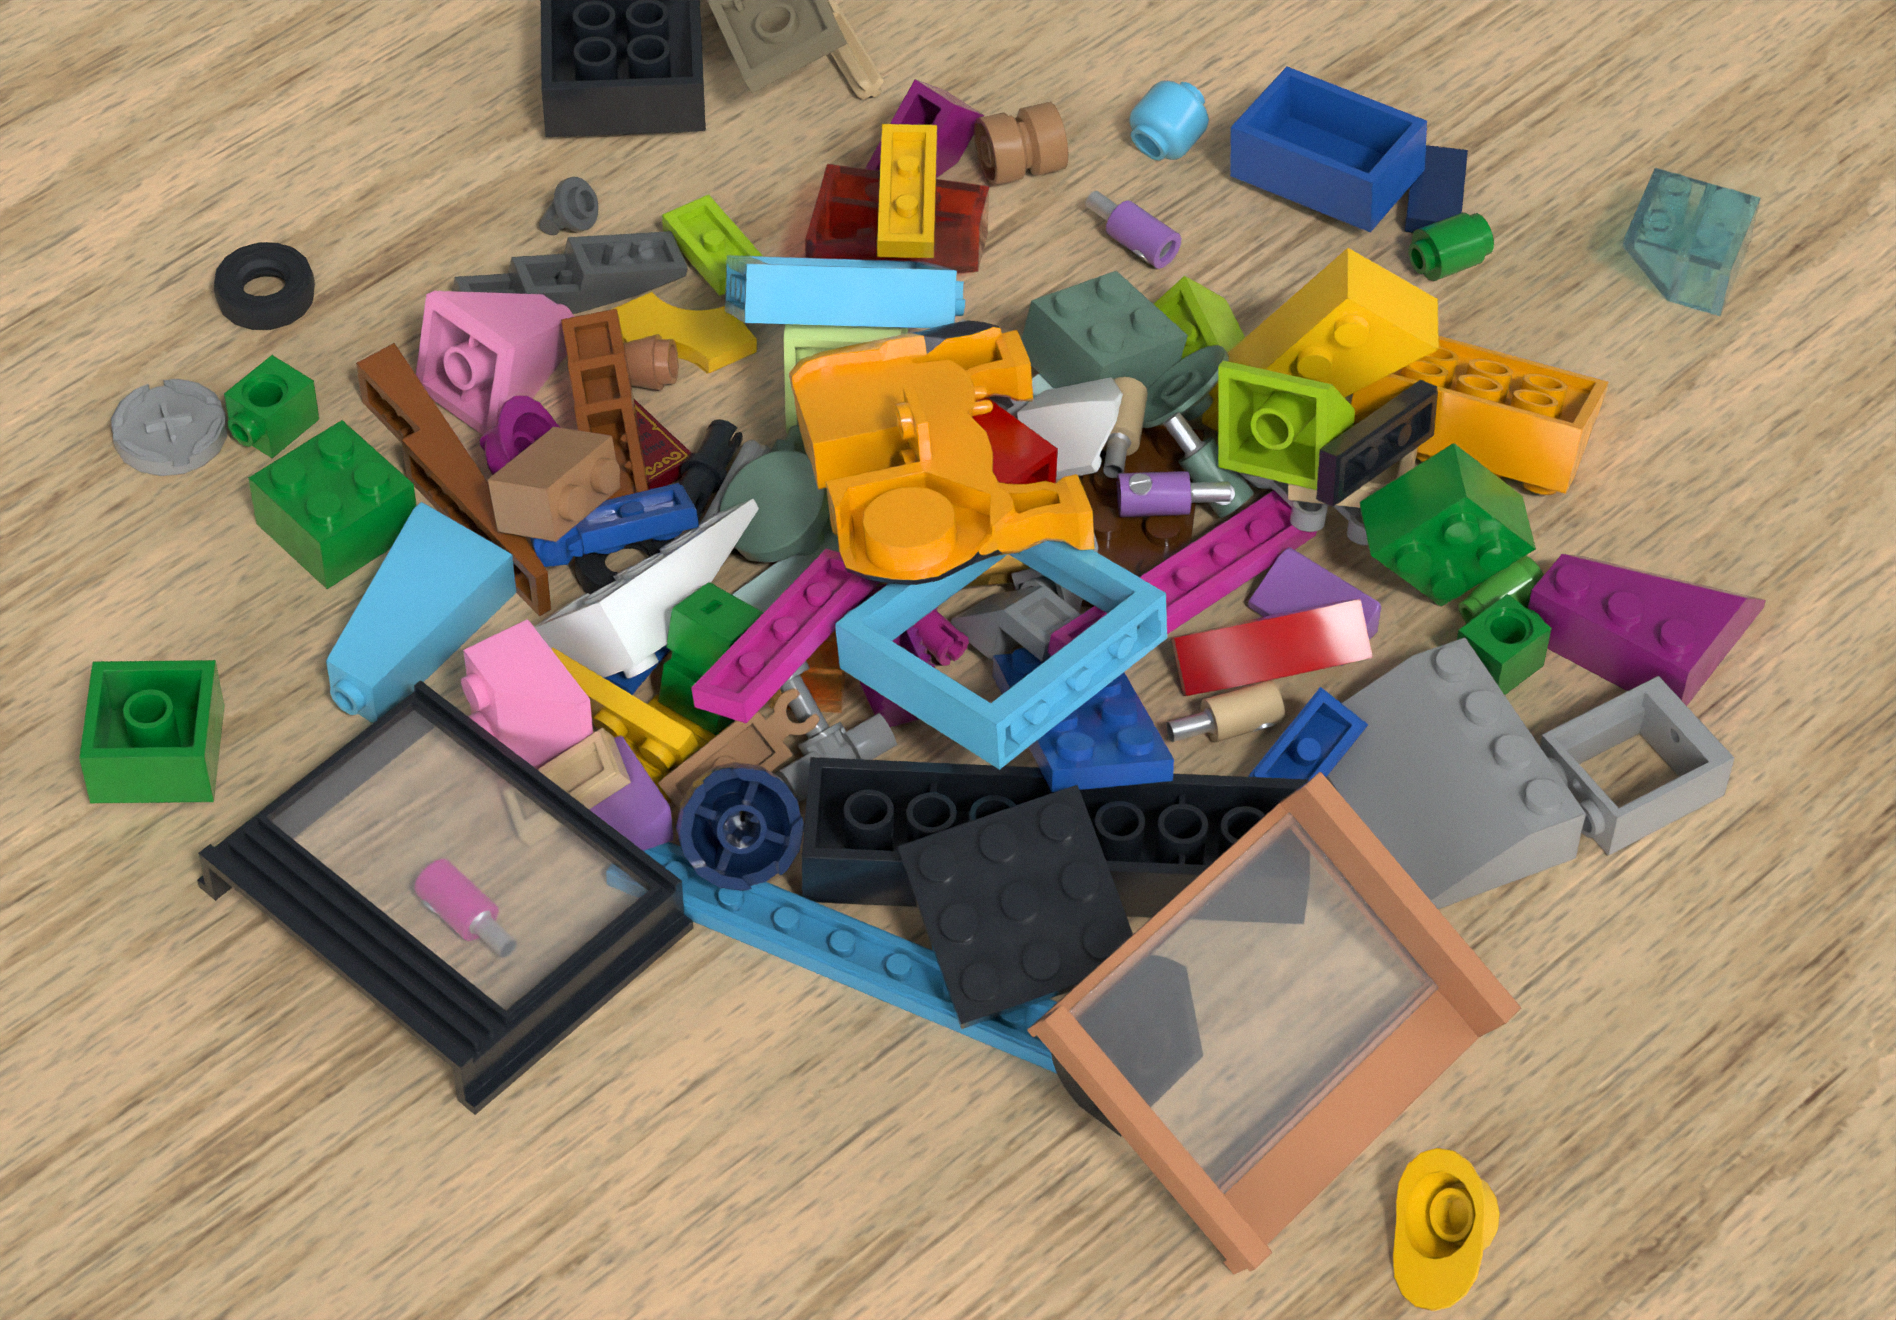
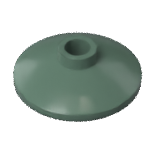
[1142,345,1229,428]

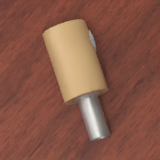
[1102,377,1148,478]
[1166,680,1285,742]

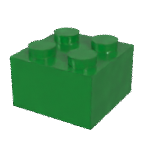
[248,420,417,589]
[1359,443,1536,607]
[79,660,225,804]

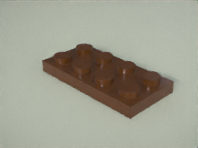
[1081,425,1204,608]

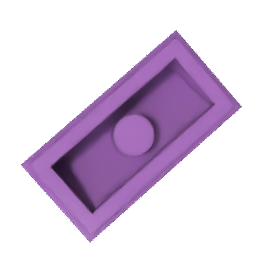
[1248,547,1381,666]
[589,735,673,851]

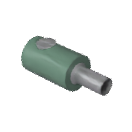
[1163,412,1254,518]

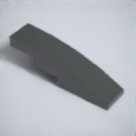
[452,231,688,314]

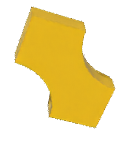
[613,292,757,374]

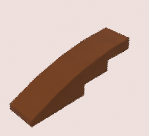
[561,308,649,500]

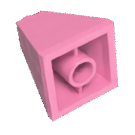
[416,291,575,435]

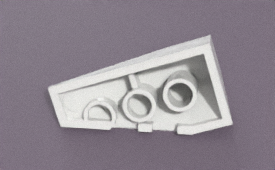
[534,499,759,679]

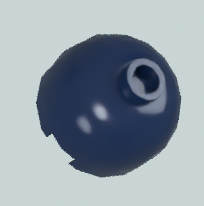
[676,762,804,891]

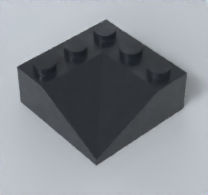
[540,0,706,137]

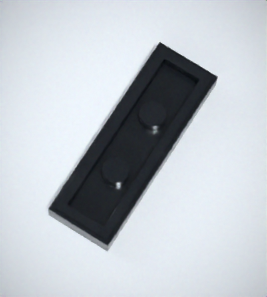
[1316,380,1438,507]

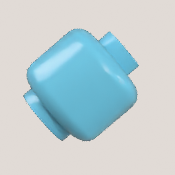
[1129,80,1209,161]

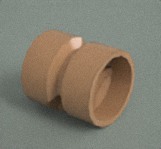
[974,101,1069,186]

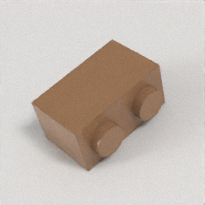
[488,427,621,542]

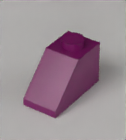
[863,79,985,184]

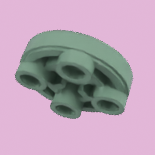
[720,450,830,562]

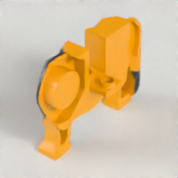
[789,320,1095,585]

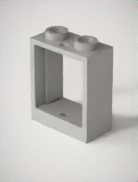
[1540,676,1734,856]

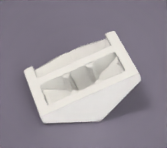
[1017,377,1123,480]

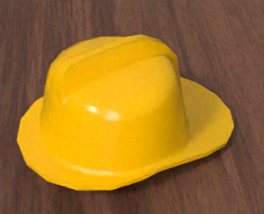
[1393,1148,1500,1311]

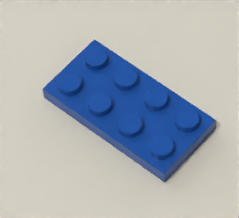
[993,648,1174,792]

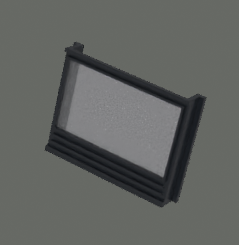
[197,680,694,1115]

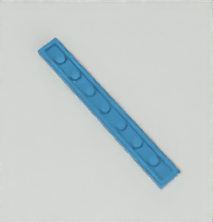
[606,842,1057,1074]

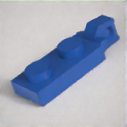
[530,483,699,567]

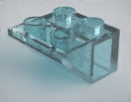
[1622,168,1761,316]

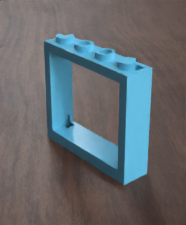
[725,255,965,328]
[835,540,1167,770]

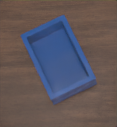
[1230,66,1427,233]

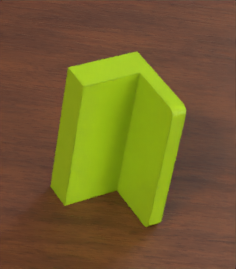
[1154,275,1245,361]

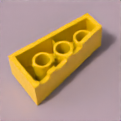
[1202,248,1439,432]

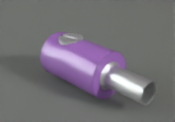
[1086,191,1182,269]
[1117,471,1231,517]

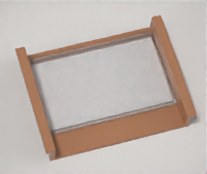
[1027,772,1521,1274]

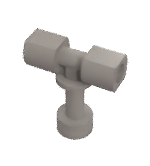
[773,661,897,802]

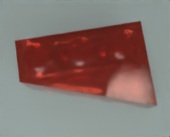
[805,164,989,273]

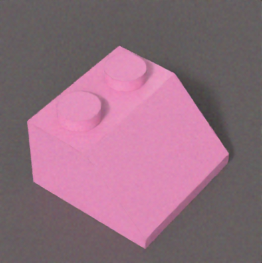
[461,619,593,769]

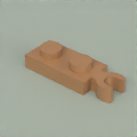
[658,688,820,809]

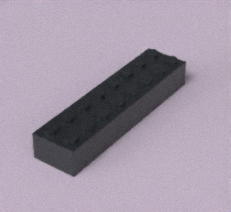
[802,757,1310,925]

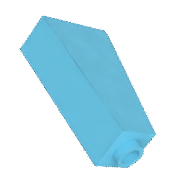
[326,502,516,723]

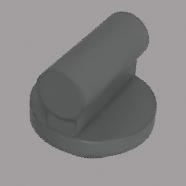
[539,177,598,236]

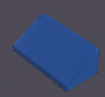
[1248,687,1368,781]

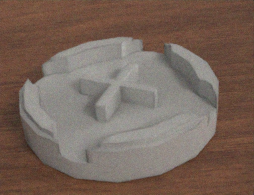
[111,379,227,476]

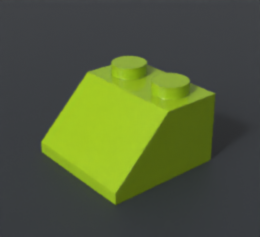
[1218,360,1355,490]

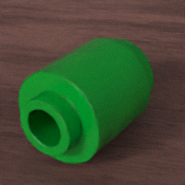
[1408,212,1494,281]

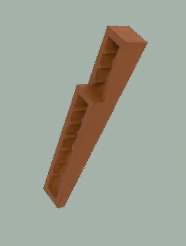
[356,343,551,617]

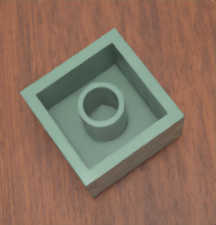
[1021,271,1188,390]

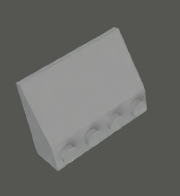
[1326,637,1586,909]

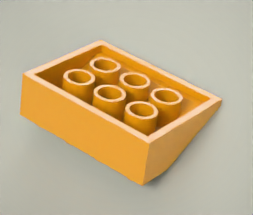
[1351,336,1609,495]

